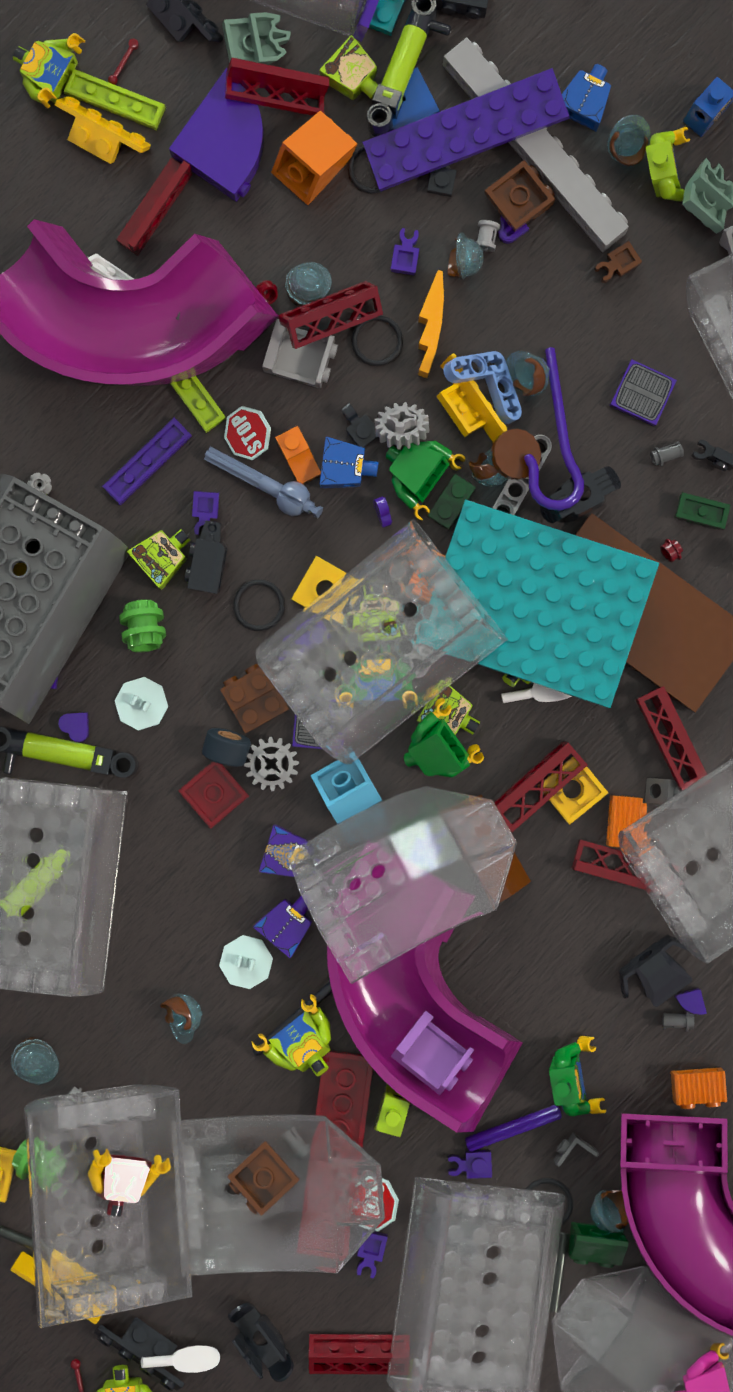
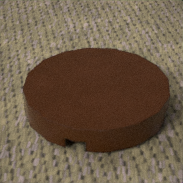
[491,428,541,480]

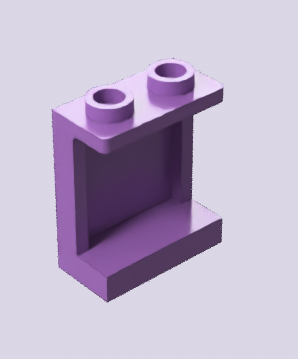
[391,1011,474,1095]

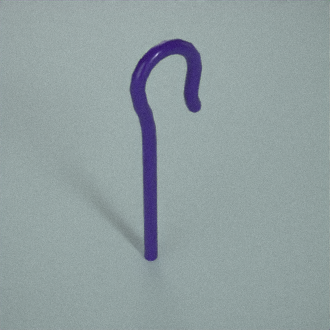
[524,347,584,511]

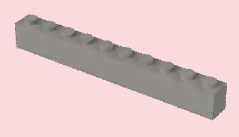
[443,37,629,253]

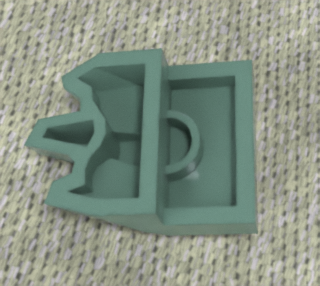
[222,12,291,65]
[682,158,733,234]

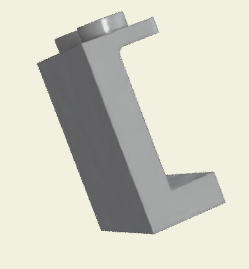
[262,319,338,389]

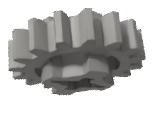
[375,402,429,449]
[244,737,299,791]

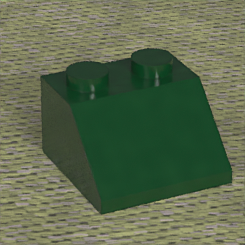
[568,1222,629,1268]

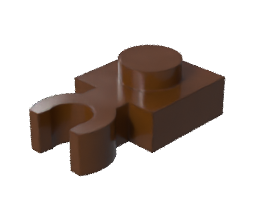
[594,241,642,283]

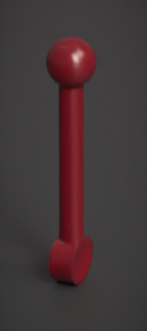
[108,38,139,85]
[71,1359,84,1392]

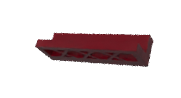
[225,57,329,116]
[116,158,193,256]
[278,281,383,349]
[635,686,708,791]
[489,741,588,832]
[572,839,677,897]
[309,1334,411,1375]

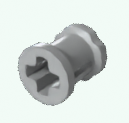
[474,220,500,252]

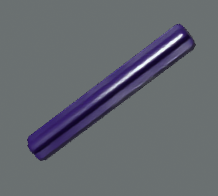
[465,1105,562,1152]

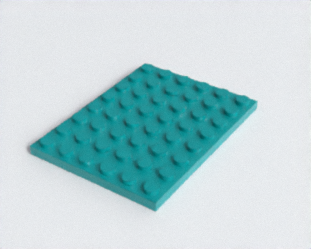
[416,500,659,709]

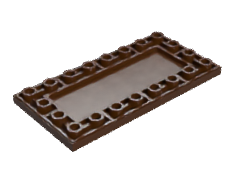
[576,513,733,713]

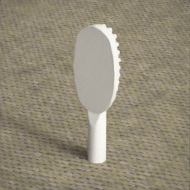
[501,684,572,703]
[141,1346,220,1372]

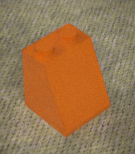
[271,111,357,205]

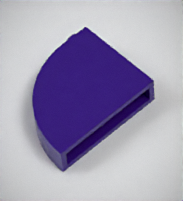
[169,68,264,202]

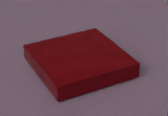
[178,761,249,829]

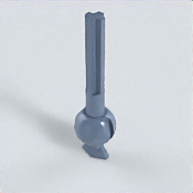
[204,446,323,519]

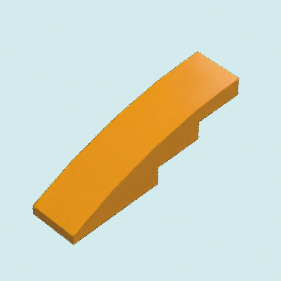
[418,270,444,378]

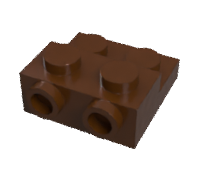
[484,160,555,232]
[220,663,290,734]
[227,1141,301,1216]

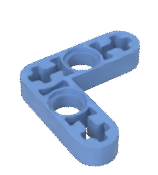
[443,351,522,424]

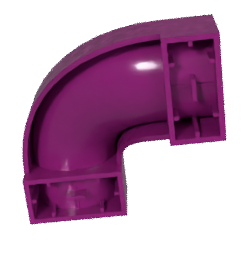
[0,219,279,386]
[327,841,523,1133]
[621,1114,733,1338]

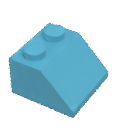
[311,751,382,825]

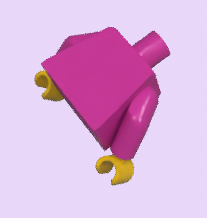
[677,1343,730,1392]

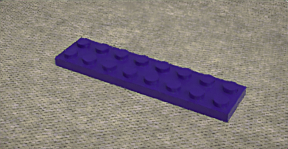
[363,68,569,192]

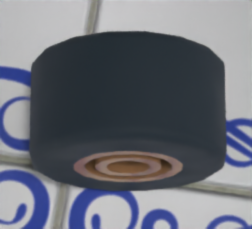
[202,728,251,767]

